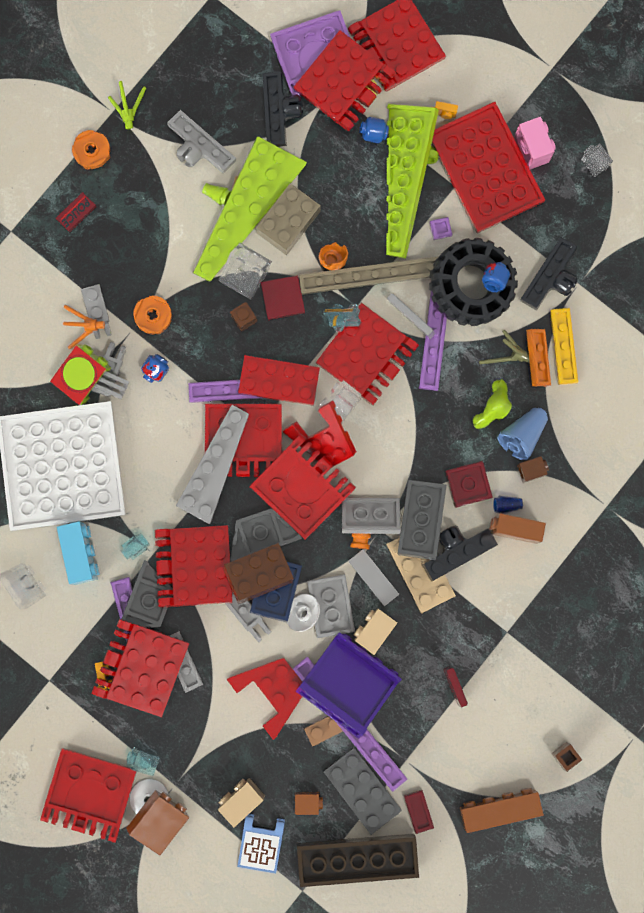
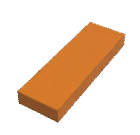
[526,329,551,387]

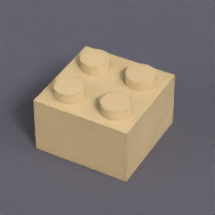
[354,609,397,655]
[218,778,265,828]

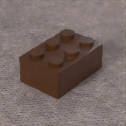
[223,543,294,605]

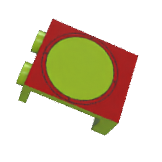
[50,344,112,405]

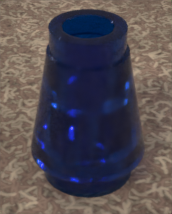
[493,495,523,514]

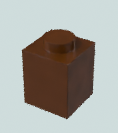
[230,302,257,332]
[517,456,549,483]
[551,742,582,772]

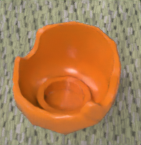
[318,242,348,270]

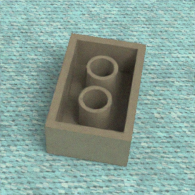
[256,183,321,256]

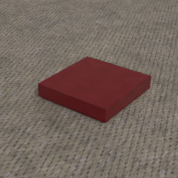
[261,275,305,320]
[445,461,493,508]
[443,666,468,708]

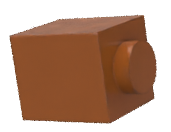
[295,792,323,815]

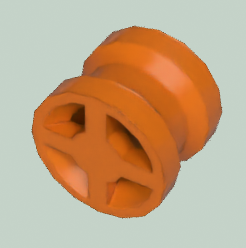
[350,533,371,549]

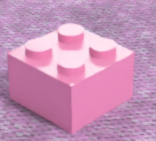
[514,117,555,170]

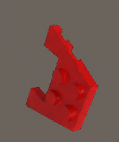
[283,400,357,468]
[227,658,303,740]

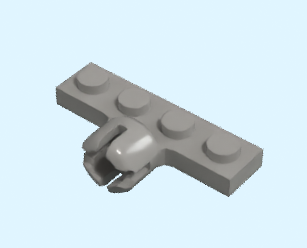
[168,110,236,174]

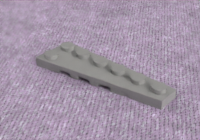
[176,405,249,524]

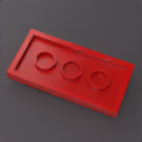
[238,355,320,406]

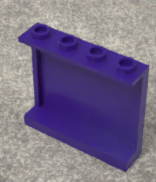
[296,632,402,739]

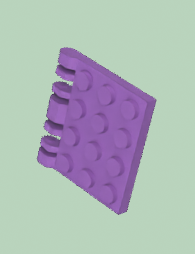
[270,10,350,96]

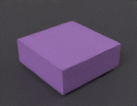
[429,217,452,240]

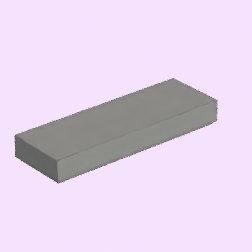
[387,293,435,339]
[348,549,399,606]
[170,631,203,693]

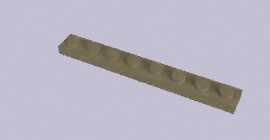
[299,256,439,295]

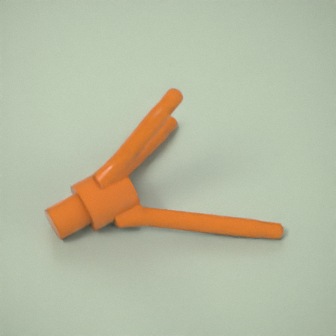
[63,305,105,349]

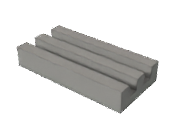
[94,372,129,400]

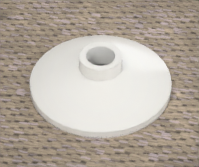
[287,594,320,632]
[130,779,169,814]

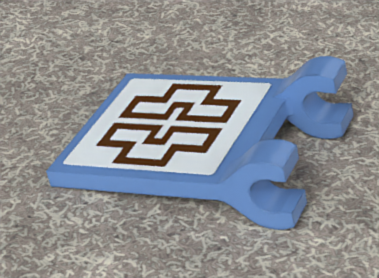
[237,813,285,874]

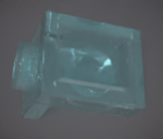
[126,747,160,776]

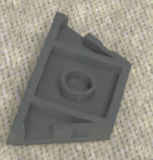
[230,508,302,562]
[117,560,173,631]

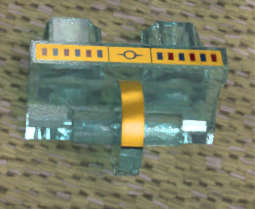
[323,304,361,332]

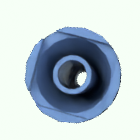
[497,408,548,461]

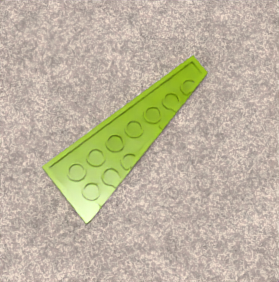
[386,104,439,259]
[193,137,307,282]

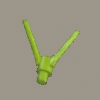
[108,81,146,129]

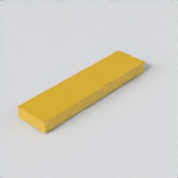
[550,308,578,385]

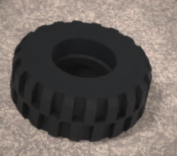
[429,238,518,326]

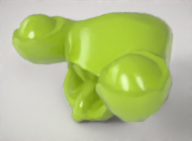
[473,379,512,429]

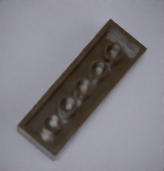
[297,834,419,887]

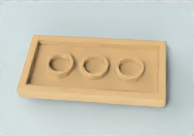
[386,538,456,613]

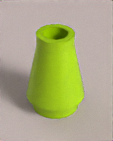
[202,183,231,205]

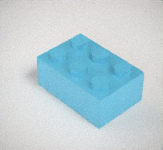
[57,521,100,585]

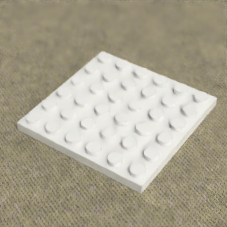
[0,401,126,531]

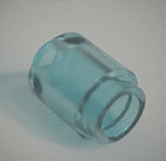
[121,533,150,560]

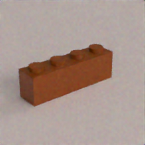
[460,788,544,833]

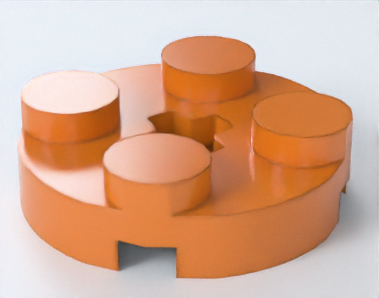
[72,130,110,169]
[133,296,172,334]

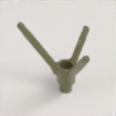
[479,330,530,364]

